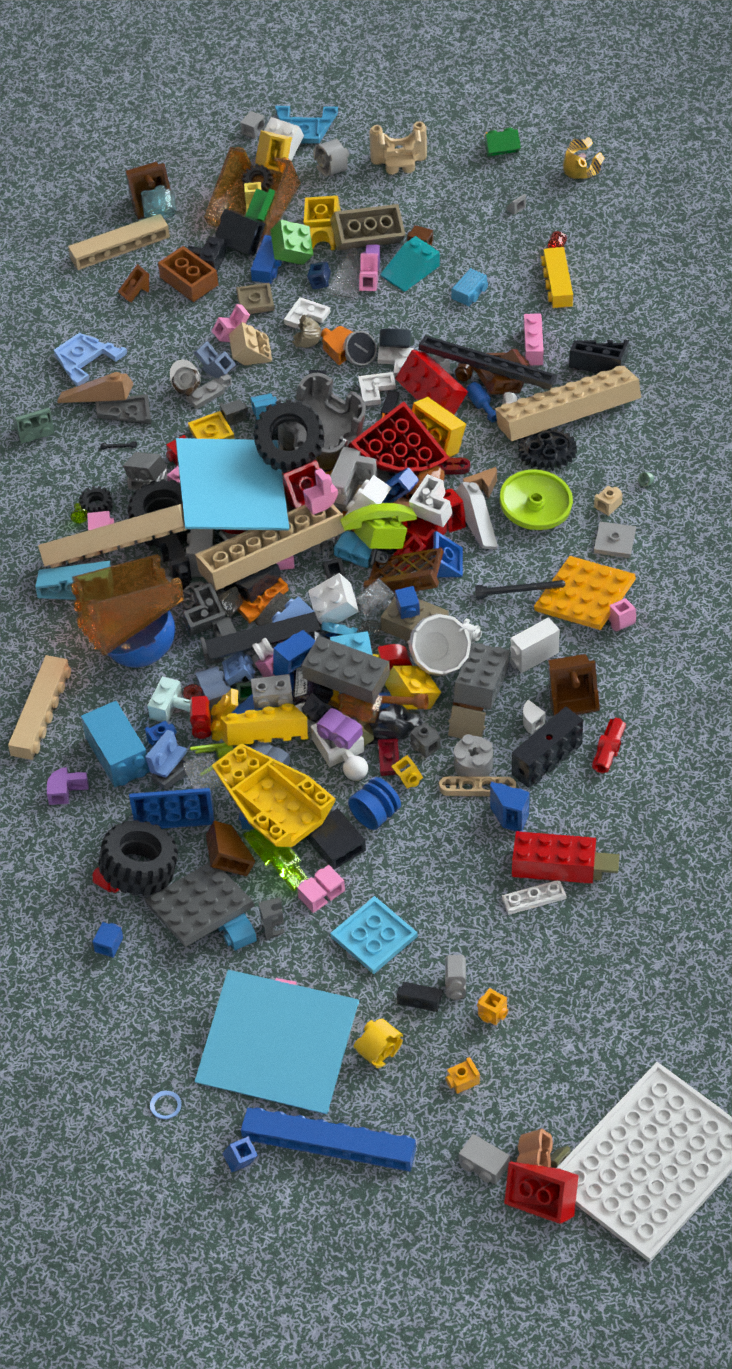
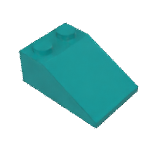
[380,236,440,292]

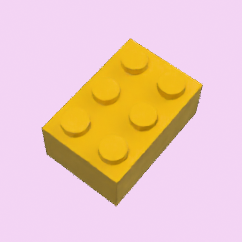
[412,397,466,457]

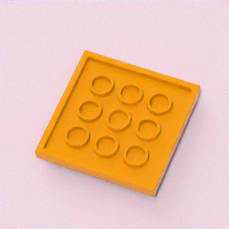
[534,556,636,630]

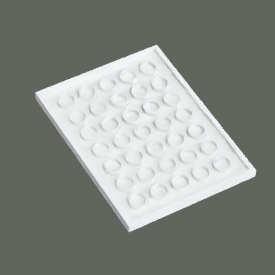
[557,1062,732,1263]

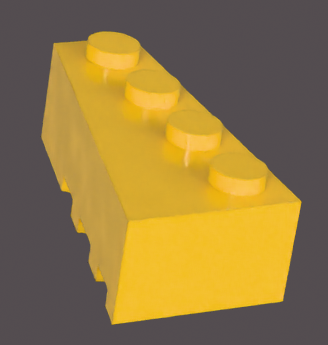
[220,703,308,746]

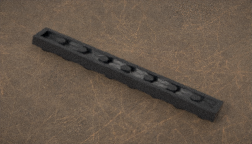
[418,335,557,390]

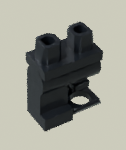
[158,533,192,590]

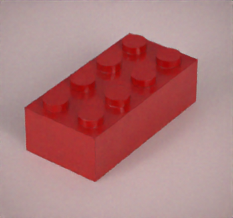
[395,350,468,415]
[512,831,596,884]

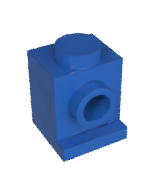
[145,720,177,747]

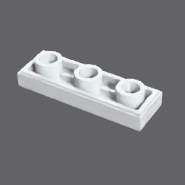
[502,881,566,915]

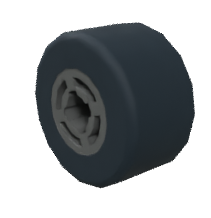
[379,328,411,348]

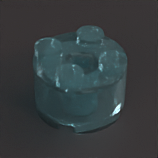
[141,186,177,219]

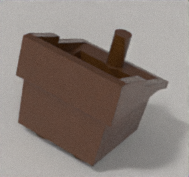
[125,162,175,219]
[548,654,600,716]

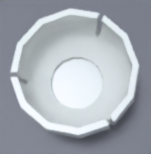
[407,614,471,676]

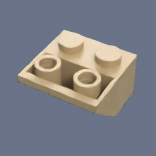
[229,322,272,365]

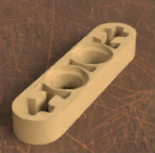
[439,776,516,796]

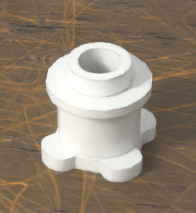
[460,618,482,643]

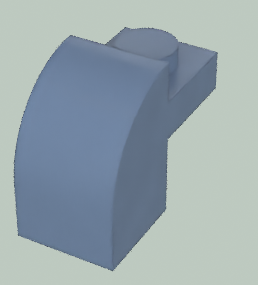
[194,341,236,378]

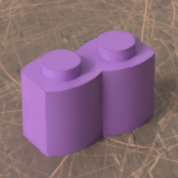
[317,708,363,750]

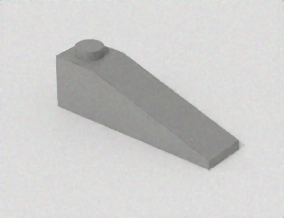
[456,482,498,549]

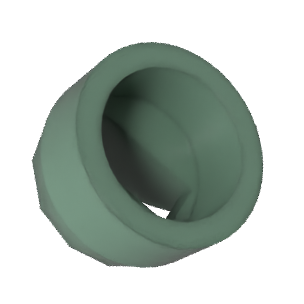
[638,472,654,487]

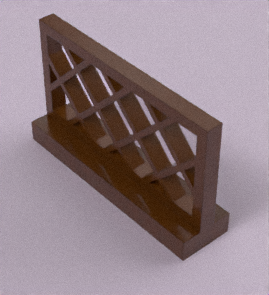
[363,547,444,599]

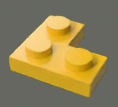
[211,688,238,741]

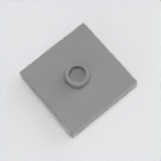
[594,522,636,558]

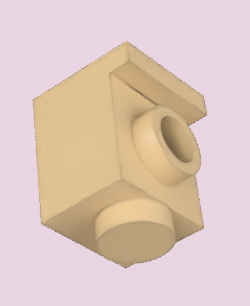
[594,486,623,516]

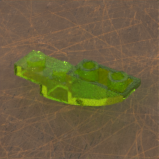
[243,829,309,891]

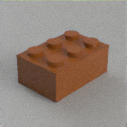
[158,246,218,302]

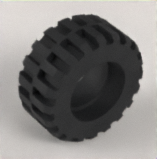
[254,399,325,473]
[128,479,191,548]
[98,820,178,896]

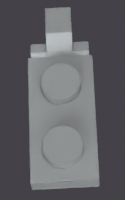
[186,374,232,410]

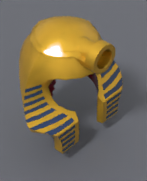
[563,137,605,179]

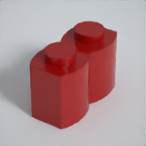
[190,696,211,739]

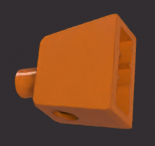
[321,326,353,365]

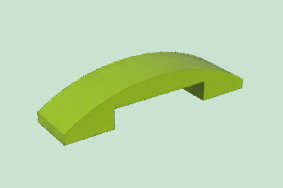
[340,503,417,531]

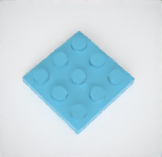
[330,896,418,974]

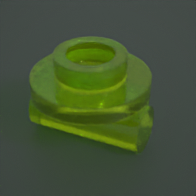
[70,503,88,523]

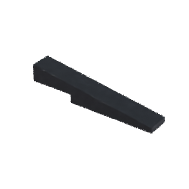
[205,612,320,661]

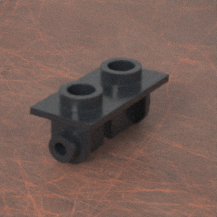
[370,548,398,564]

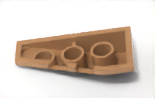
[58,372,133,403]

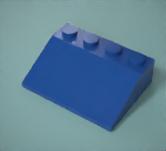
[129,788,214,829]

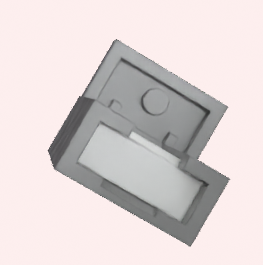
[330,447,378,512]

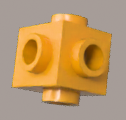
[477,988,508,1026]

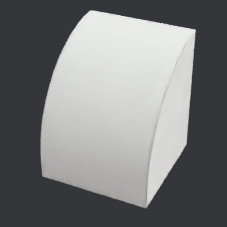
[523,700,545,734]

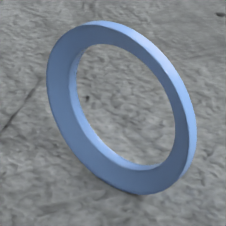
[150,1091,181,1119]

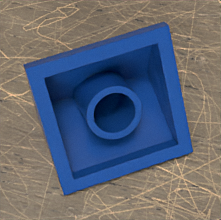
[433,531,463,577]

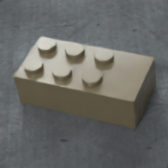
[330,204,406,251]

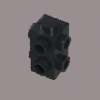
[302,693,347,723]

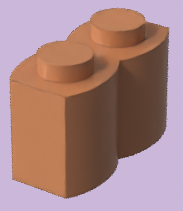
[517,1129,553,1167]

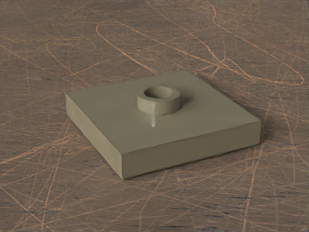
[236,283,275,314]

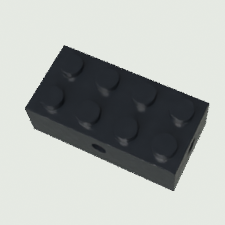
[512,707,583,788]

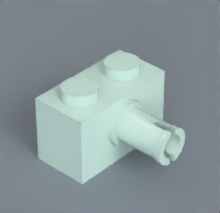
[147,676,190,723]

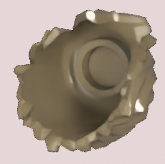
[292,314,322,348]

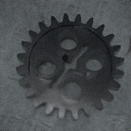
[518,428,577,471]

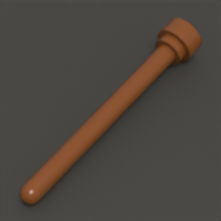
[338,693,429,710]

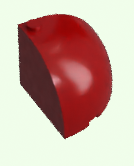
[347,402,450,474]

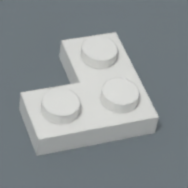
[284,297,330,329]
[378,347,414,377]
[358,372,396,406]

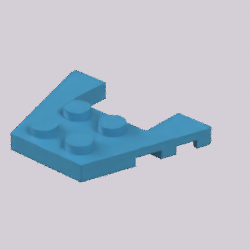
[275,106,338,144]

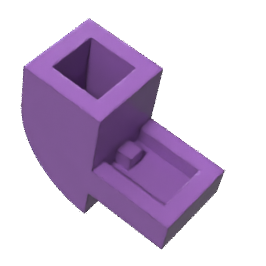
[47,767,89,805]

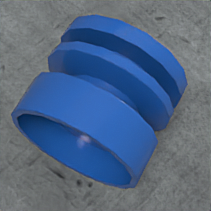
[348,777,401,830]

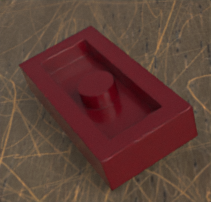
[378,739,399,776]

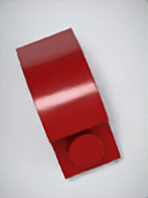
[378,644,412,671]

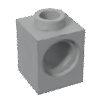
[240,111,265,139]

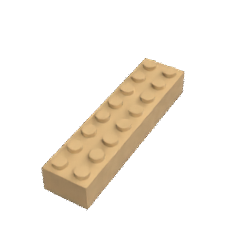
[495,366,641,441]
[38,504,187,568]
[195,505,345,590]

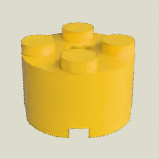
[353,1019,403,1068]

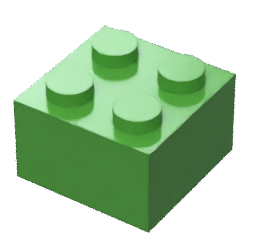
[270,220,313,265]

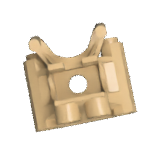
[369,121,427,174]

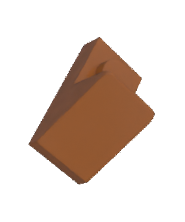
[118,264,149,302]

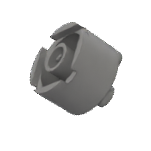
[313,138,349,177]
[454,734,493,777]

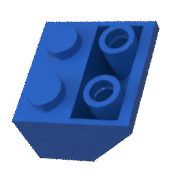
[273,630,315,676]
[490,782,530,832]

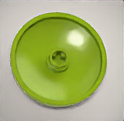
[499,470,573,530]

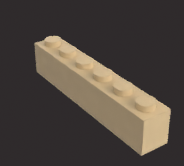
[68,214,170,270]
[8,655,71,760]

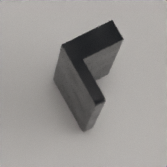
[397,982,443,1012]

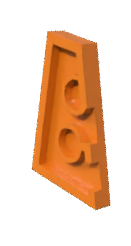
[231,577,289,623]

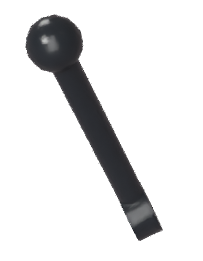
[100,441,137,449]

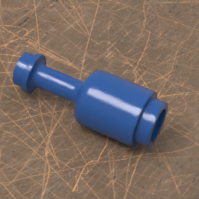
[466,382,497,422]

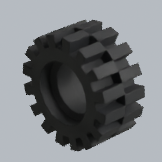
[242,164,273,193]
[79,486,113,517]

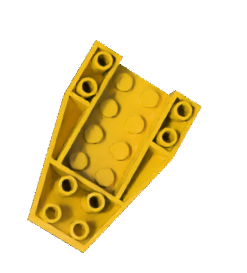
[212,743,336,847]

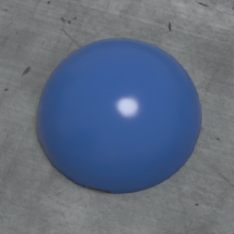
[103,603,175,668]

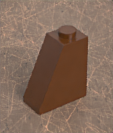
[206,821,255,876]

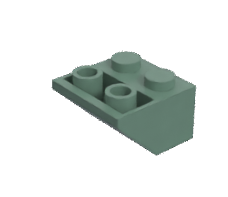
[13,408,55,444]

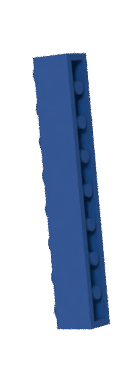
[241,1107,416,1172]

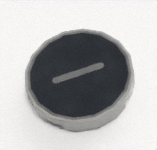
[343,331,377,366]

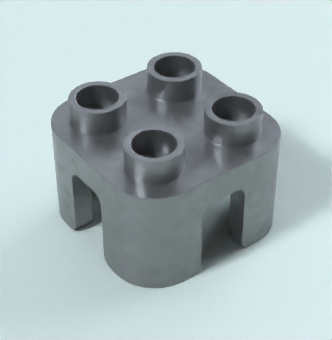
[278,373,366,470]

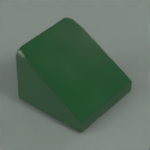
[236,682,253,702]

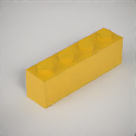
[541,247,573,308]

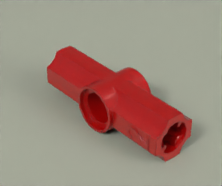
[592,717,626,773]

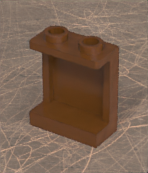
[472,352,524,394]

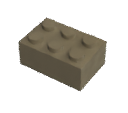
[381,597,449,641]

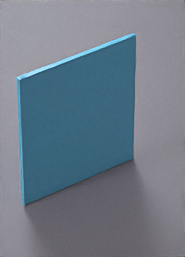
[176,438,289,530]
[195,970,359,1114]

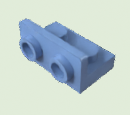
[222,652,255,686]
[145,730,187,778]

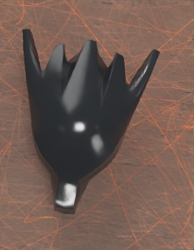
[368,704,422,745]

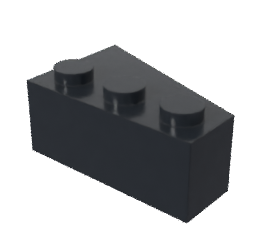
[569,340,629,373]

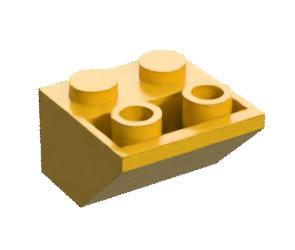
[255,130,292,171]

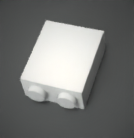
[510,617,560,673]

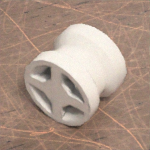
[252,637,274,661]

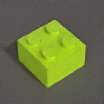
[354,516,407,549]

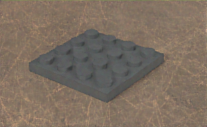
[145,862,255,947]

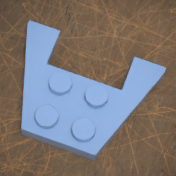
[54,333,127,387]

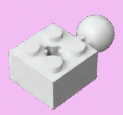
[311,711,368,781]

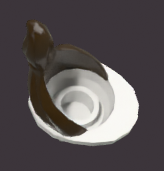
[170,359,201,396]

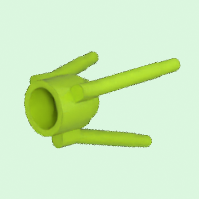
[189,742,233,777]

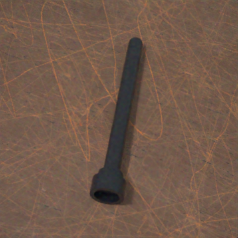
[475,580,566,600]

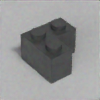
[183,583,226,636]

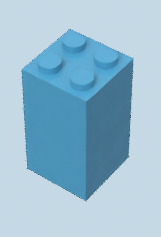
[81,701,150,788]

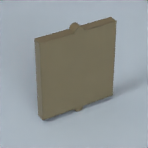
[448,705,486,739]

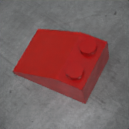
[504,1162,579,1224]

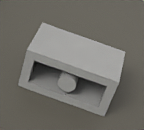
[459,1134,510,1185]

